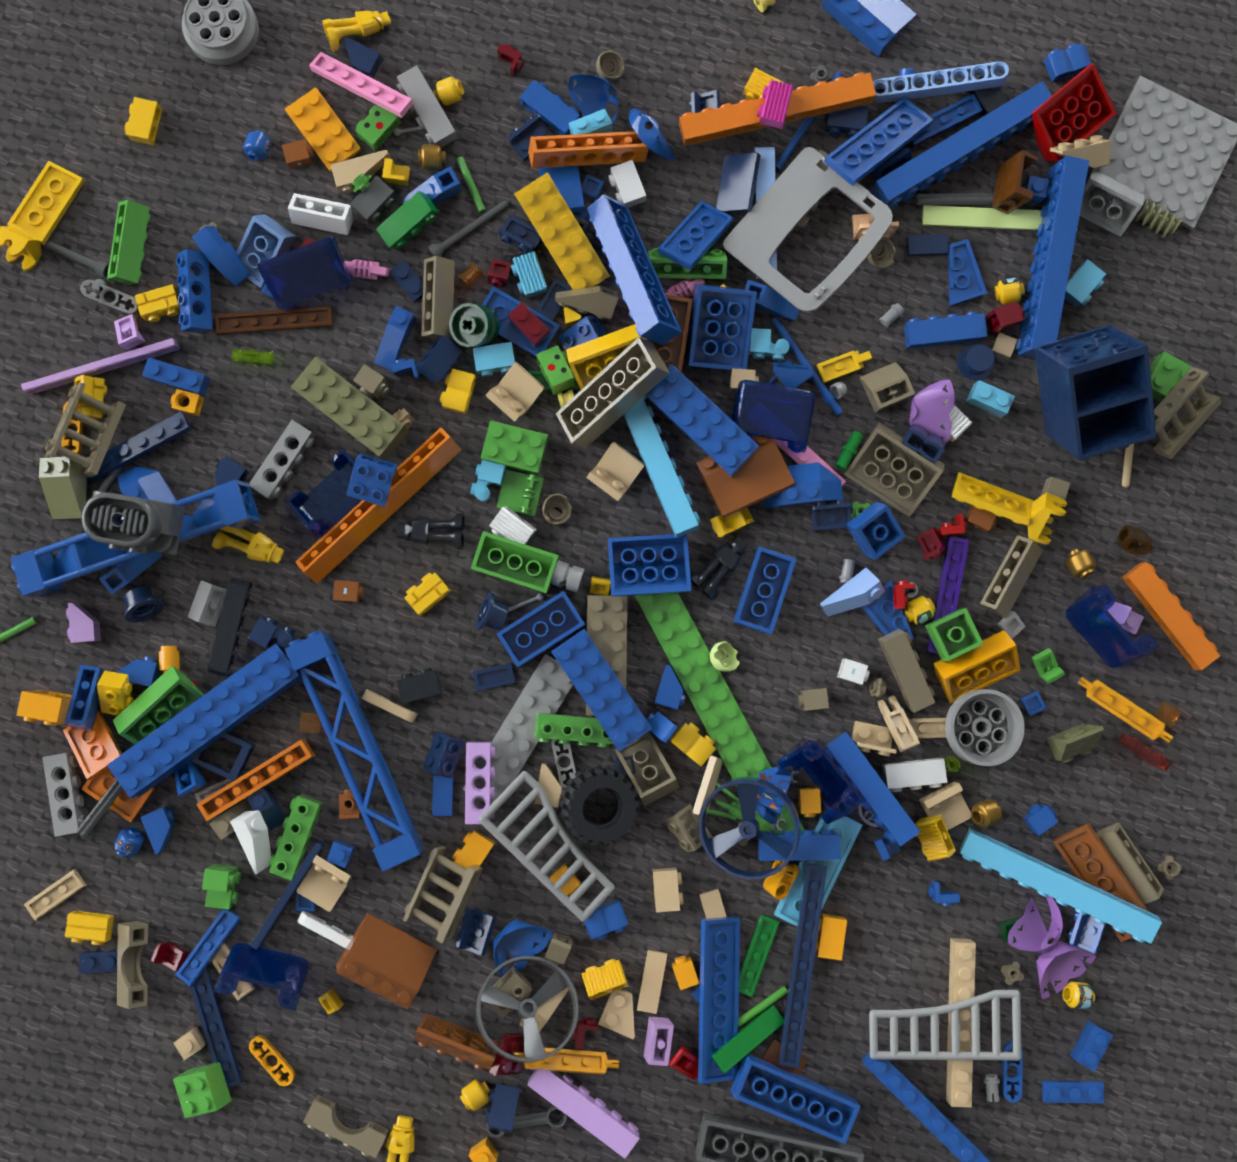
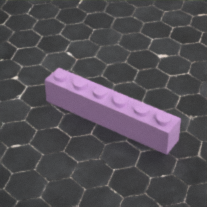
[527,1070,640,1158]

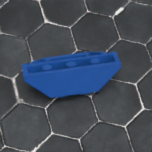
[764,462,843,509]
[117,466,177,503]

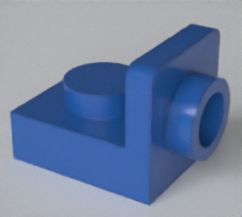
[874,836,900,861]

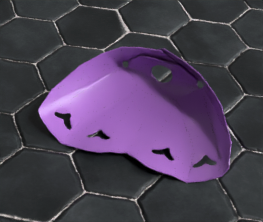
[910,380,955,444]
[1008,896,1063,954]
[1036,941,1096,999]

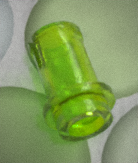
[944,756,961,772]

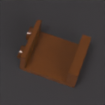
[992,150,1038,214]

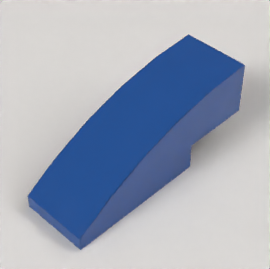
[192,226,250,286]

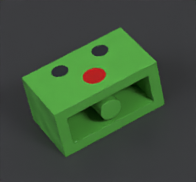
[355,105,401,151]
[536,345,575,395]

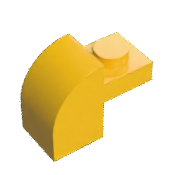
[710,508,754,537]

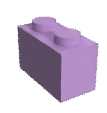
[644,1016,674,1066]

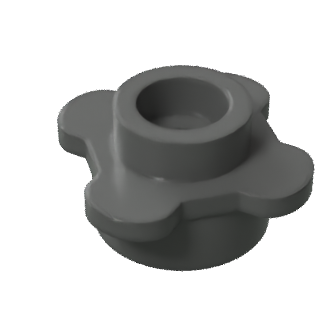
[810,65,833,84]

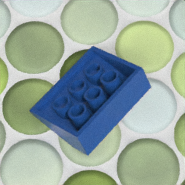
[821,0,917,57]
[685,284,757,370]
[608,534,692,597]

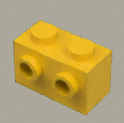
[97,671,134,715]

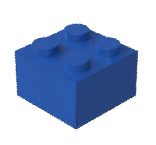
[846,502,906,560]

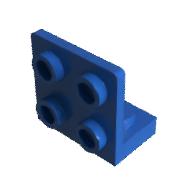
[558,315,608,353]
[347,453,398,506]

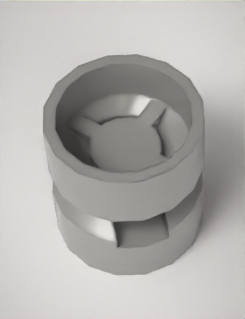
[550,560,585,593]

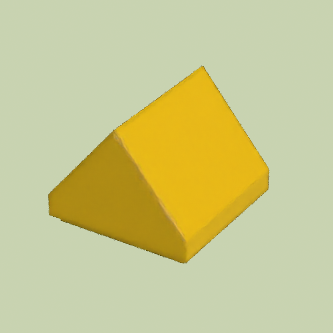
[564,307,582,328]
[590,576,611,596]
[318,988,344,1015]

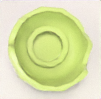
[710,641,740,672]

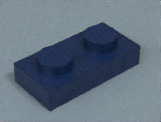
[389,260,423,303]
[79,950,117,974]

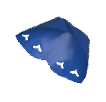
[568,74,619,126]
[629,108,675,161]
[492,919,553,977]

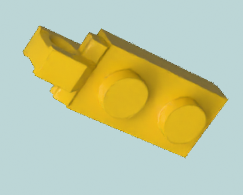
[816,350,872,383]

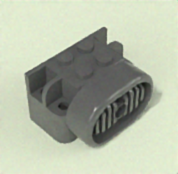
[81,491,185,555]

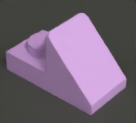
[114,314,145,350]
[1099,599,1144,635]

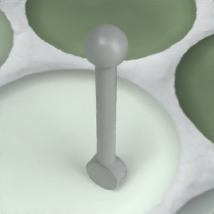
[394,126,425,136]
[508,593,544,612]

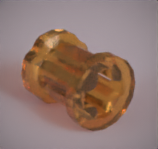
[457,262,483,288]

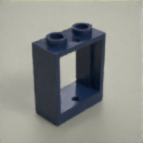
[191,732,256,781]

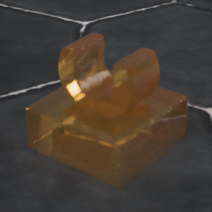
[1154,701,1182,728]
[299,712,321,734]

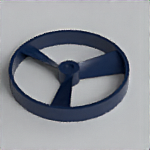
[699,777,801,879]

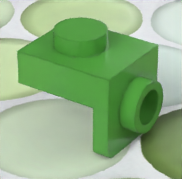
[1032,648,1065,683]

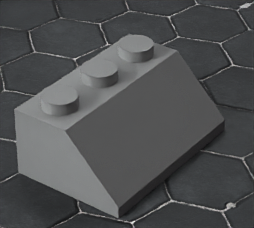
[1079,169,1145,237]

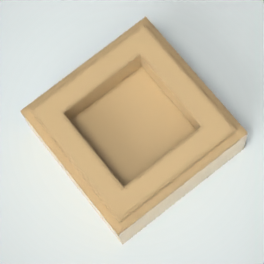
[992,332,1018,358]

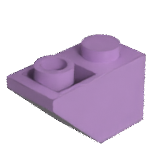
[66,603,101,643]

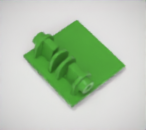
[497,470,544,516]

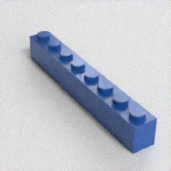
[862,1049,991,1162]

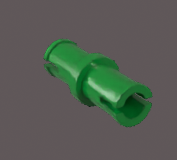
[835,431,864,471]

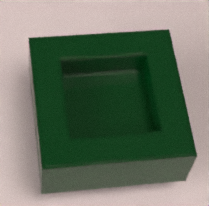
[999,917,1022,943]

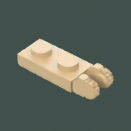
[877,696,920,752]

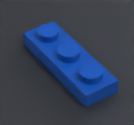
[1042,1080,1104,1103]

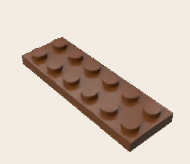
[1053,823,1149,942]

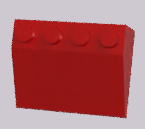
[1032,63,1117,162]

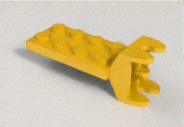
[0,161,85,271]
[952,472,1067,544]

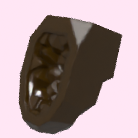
[1118,525,1152,555]

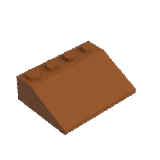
[696,430,795,518]
[336,912,437,1009]
[414,1013,500,1070]

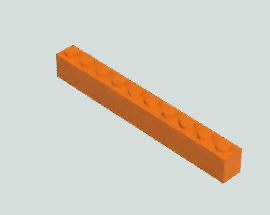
[679,72,876,146]
[296,427,462,584]

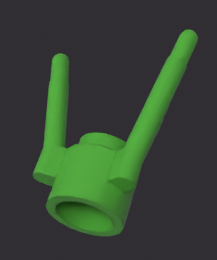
[707,783,743,820]

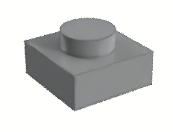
[997,611,1026,639]

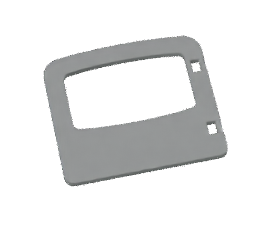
[723,147,893,312]

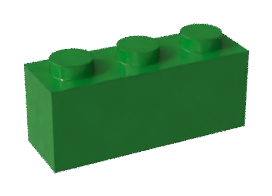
[376,191,439,249]

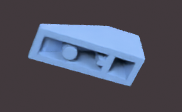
[820,568,885,616]

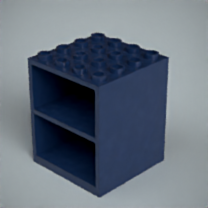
[1034,325,1156,460]

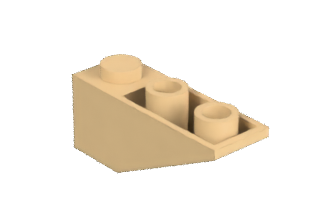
[1050,135,1111,168]

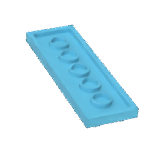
[774,807,862,926]

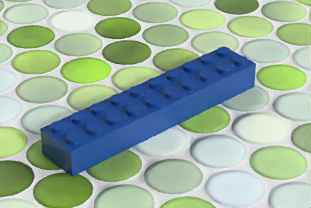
[870,81,1052,211]
[1016,155,1089,359]
[107,644,302,799]

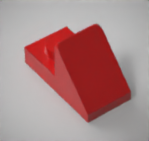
[669,1044,699,1081]

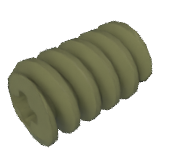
[1135,199,1182,238]

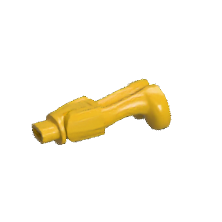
[322,11,391,52]
[212,526,285,564]
[385,1115,414,1162]

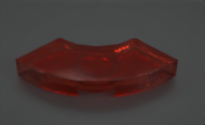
[1119,734,1170,771]

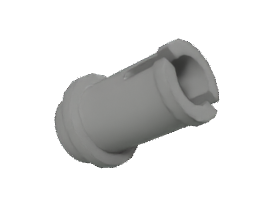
[879,303,905,328]
[839,559,856,584]
[983,1074,1000,1102]

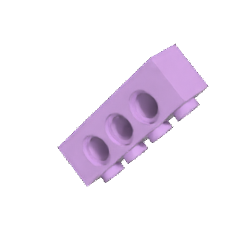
[465,742,496,824]

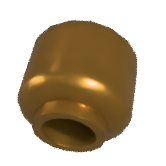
[418,144,446,170]
[1066,549,1096,579]
[971,799,1002,828]

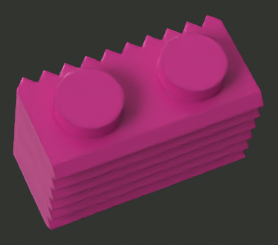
[757,80,793,129]

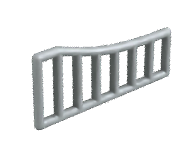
[479,771,615,922]
[869,990,1021,1060]

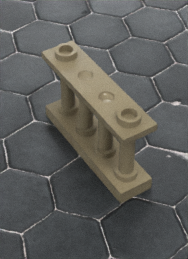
[1153,367,1222,459]
[45,383,126,477]
[403,846,483,944]

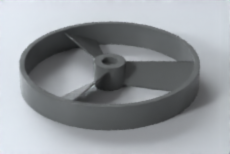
[476,956,579,1063]

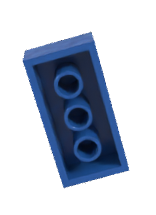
[732,546,797,635]
[496,591,585,667]

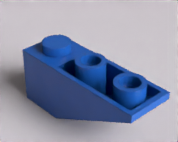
[401,166,462,205]
[745,280,799,321]
[99,551,163,595]

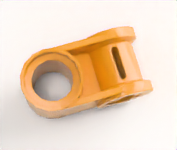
[763,860,799,900]

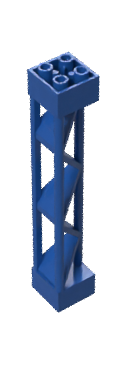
[11,480,261,597]
[285,630,424,872]

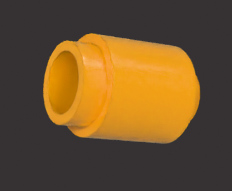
[159,646,180,674]

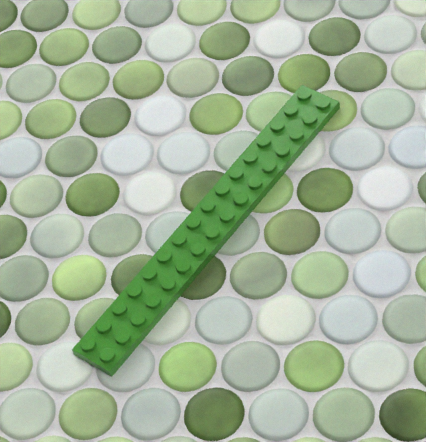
[634,593,805,834]

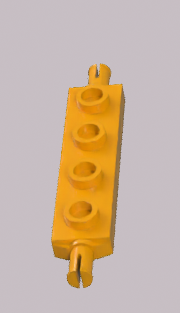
[1078,677,1173,743]
[512,1048,619,1075]

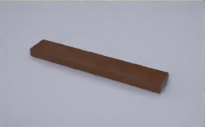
[215,306,334,335]

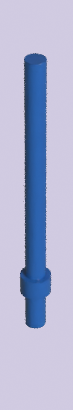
[775,71,843,171]
[771,317,843,416]

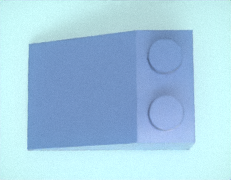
[236,214,296,288]

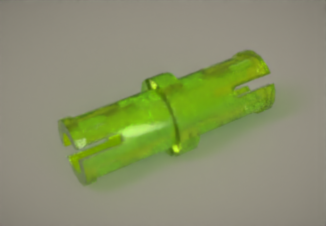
[232,349,274,364]

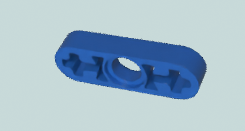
[1002,1041,1023,1103]

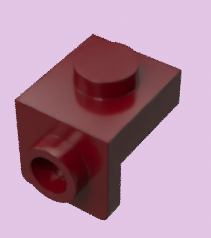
[497,43,524,77]
[488,259,511,287]
[916,527,946,560]
[151,942,188,971]
[572,1017,598,1050]

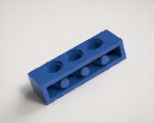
[176,249,212,333]

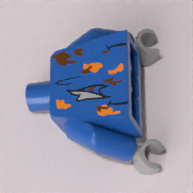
[756,767,799,830]

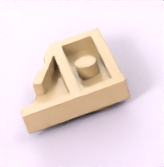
[598,989,635,1040]

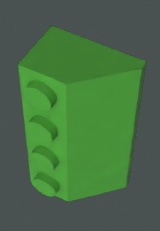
[471,531,559,594]
[113,666,204,744]

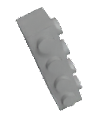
[396,65,457,147]

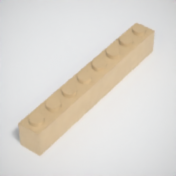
[946,938,976,1107]

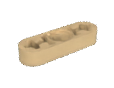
[362,689,418,723]

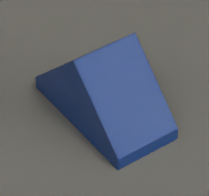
[773,362,813,392]

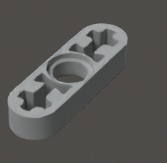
[80,280,138,314]
[551,739,576,789]

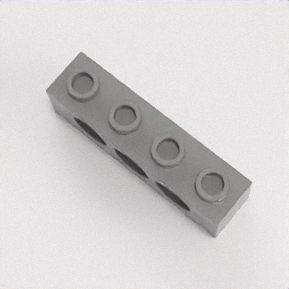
[249,420,315,500]
[42,752,86,836]

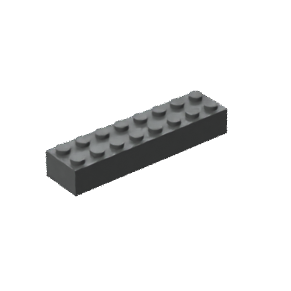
[695,1113,864,1162]

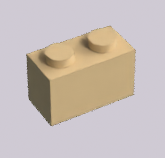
[652,868,683,912]

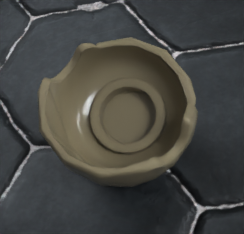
[596,51,625,81]
[867,237,896,268]
[542,493,572,526]

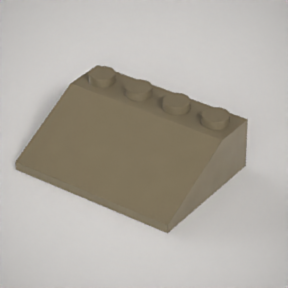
[844,422,945,517]

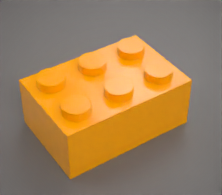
[17,690,72,726]

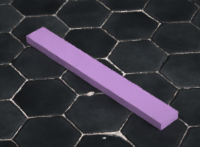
[21,338,180,395]

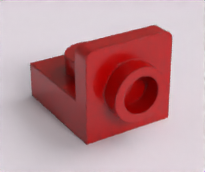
[937,514,967,537]
[892,581,916,610]

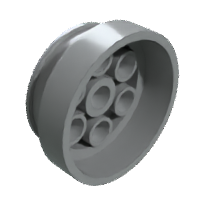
[182,0,259,65]
[945,689,1024,766]

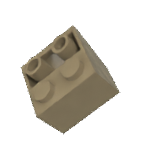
[860,362,915,413]

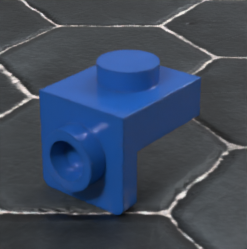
[390,358,422,381]
[928,880,960,906]

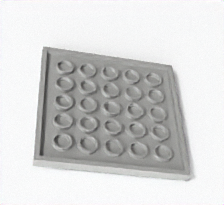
[1093,76,1237,230]

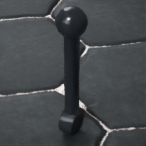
[503,248,543,262]

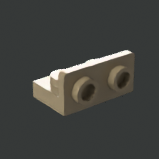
[666,804,713,853]

